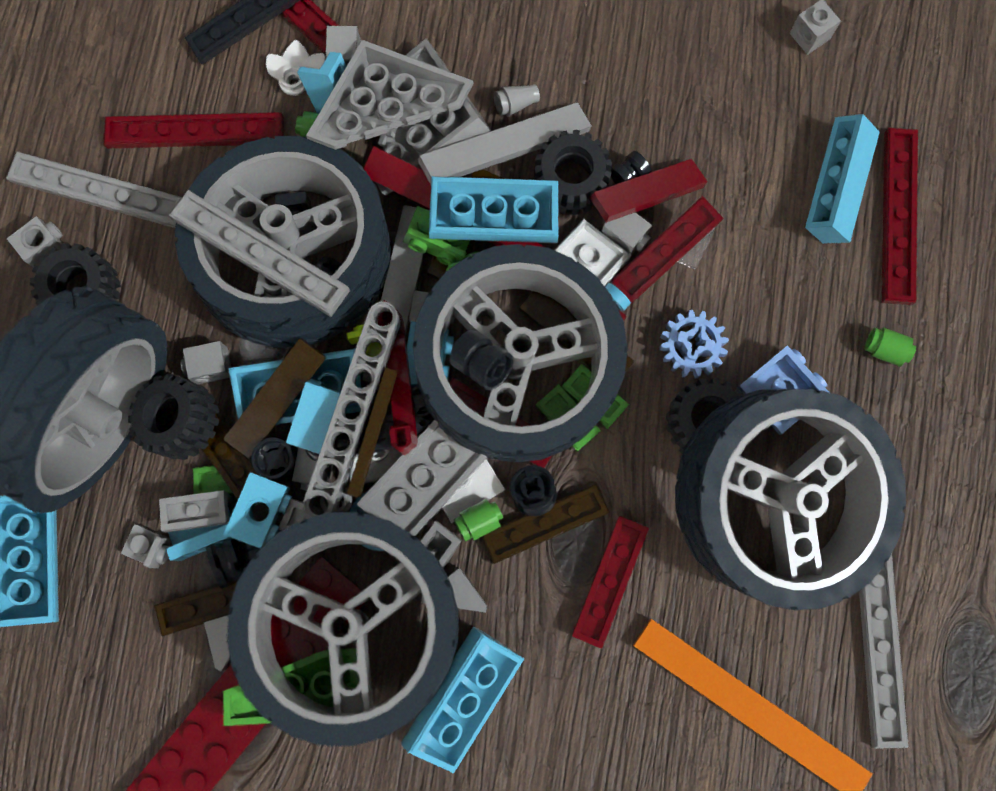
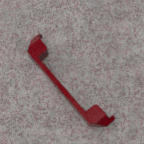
[377,300,418,456]

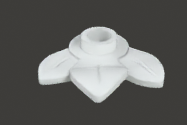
[266,40,325,96]

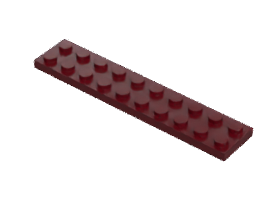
[126,556,368,791]

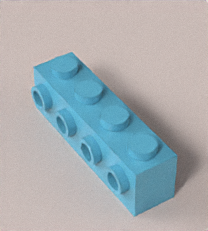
[805,114,879,243]

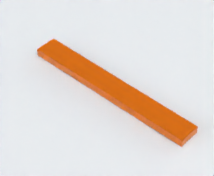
[633,619,873,791]

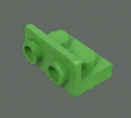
[402,206,470,265]

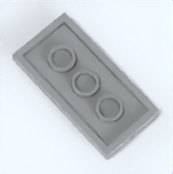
[357,419,487,536]

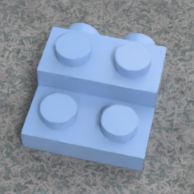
[737,346,829,435]

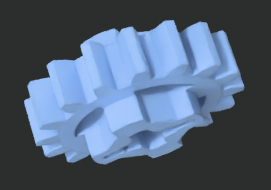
[659,310,729,378]

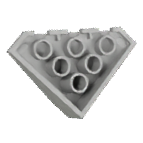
[376,38,491,195]
[306,40,473,150]

